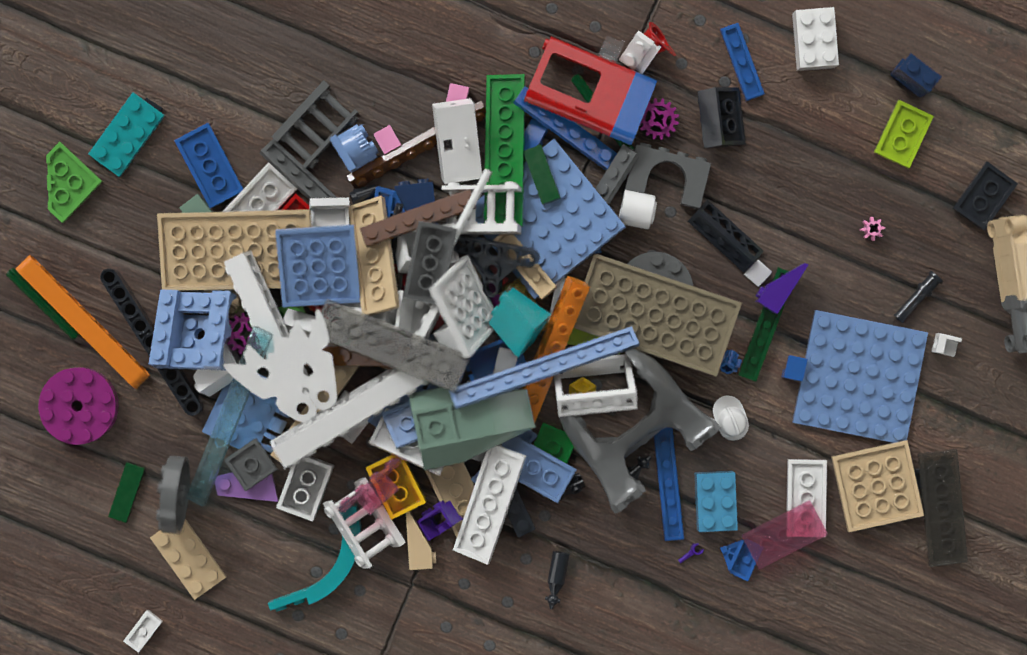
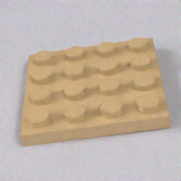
[831,440,924,532]

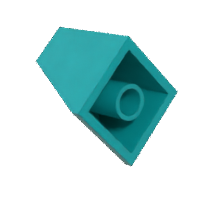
[489,288,551,357]

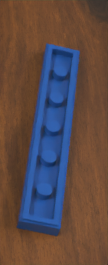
[654,427,684,541]

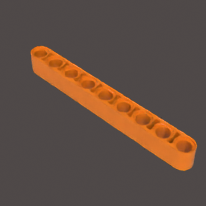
[16,255,150,389]

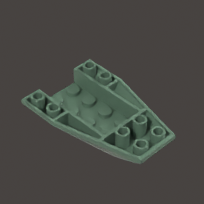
[409,386,535,470]

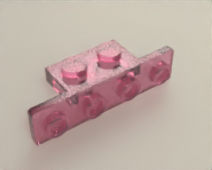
[338,457,402,515]

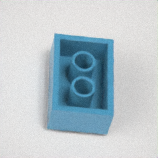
[694,471,738,532]

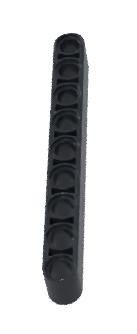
[100,269,204,416]

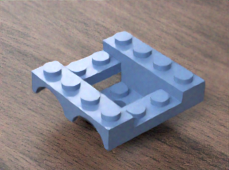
[149,290,237,370]

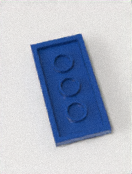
[174,123,244,209]

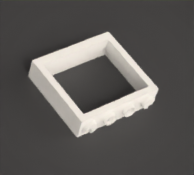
[554,354,637,417]

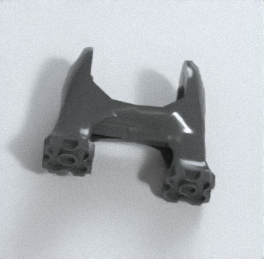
[557,348,721,514]

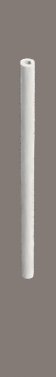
[415,169,492,310]

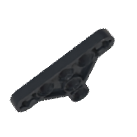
[453,235,540,297]

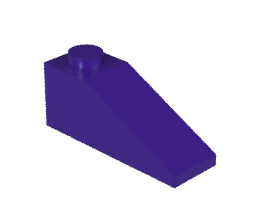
[755,263,808,314]

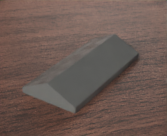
[403,221,457,304]

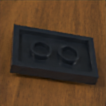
[952,161,1018,231]

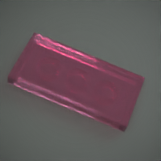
[741,500,828,570]

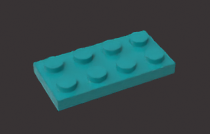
[88,92,165,177]

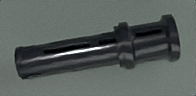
[894,271,943,323]

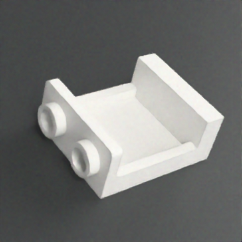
[309,198,349,227]

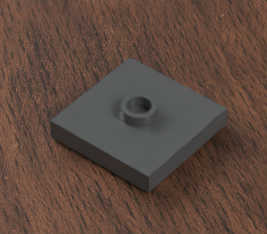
[224,438,278,491]

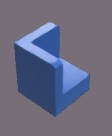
[781,355,808,381]

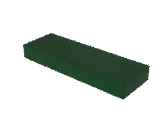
[524,144,561,205]
[108,462,146,523]

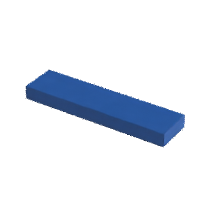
[720,23,764,101]

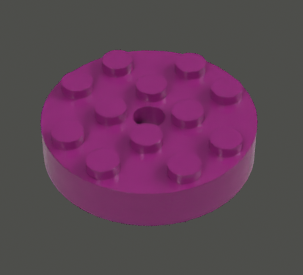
[38,367,119,445]

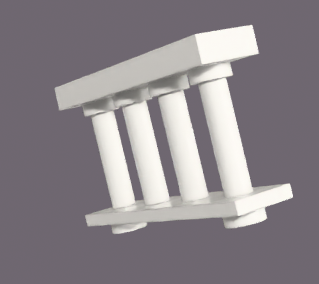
[441,182,522,235]
[323,477,406,569]

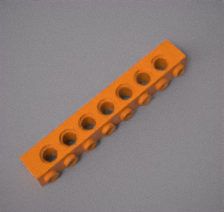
[522,276,590,424]

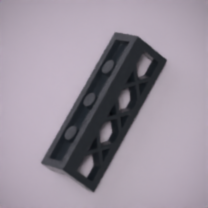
[688,199,764,273]

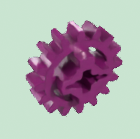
[640,98,679,140]
[227,313,262,354]

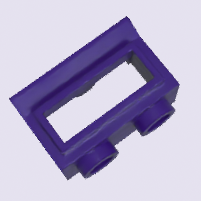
[417,500,463,541]

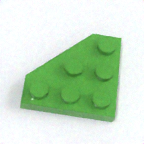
[46,141,103,223]

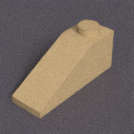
[406,510,437,570]

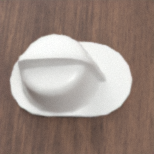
[713,395,749,441]

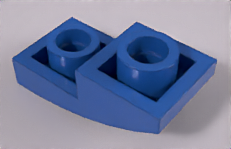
[524,117,549,150]

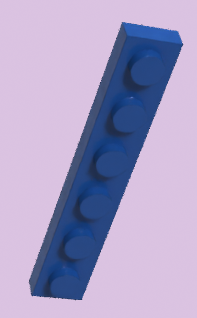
[513,86,617,170]

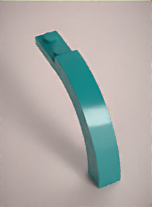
[268,505,362,612]

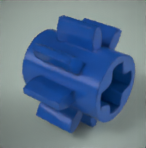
[720,350,742,374]

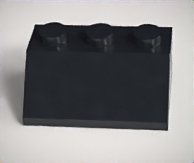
[697,87,746,148]

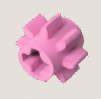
[860,217,885,241]

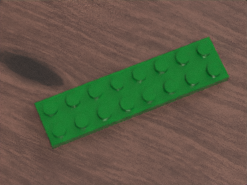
[484,74,526,227]

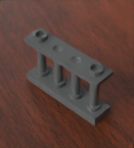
[271,80,359,169]

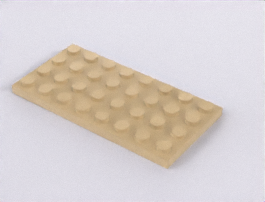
[157,209,312,290]

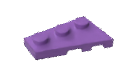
[214,472,279,502]

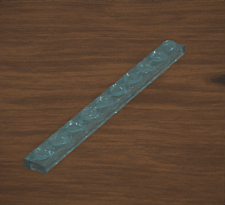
[186,326,273,507]

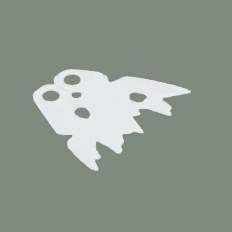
[223,309,337,422]

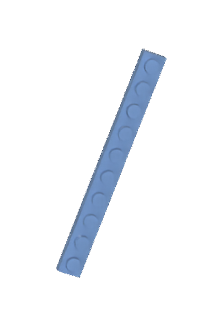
[449,327,639,409]

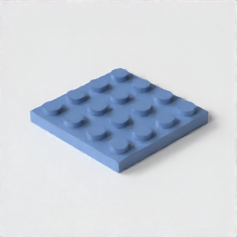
[275,225,360,307]

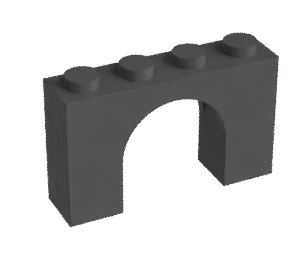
[624,143,711,209]

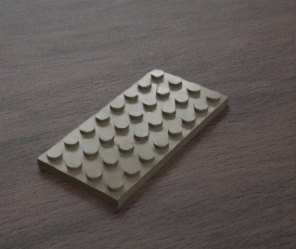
[574,253,742,376]

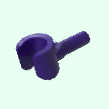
[678,543,704,563]

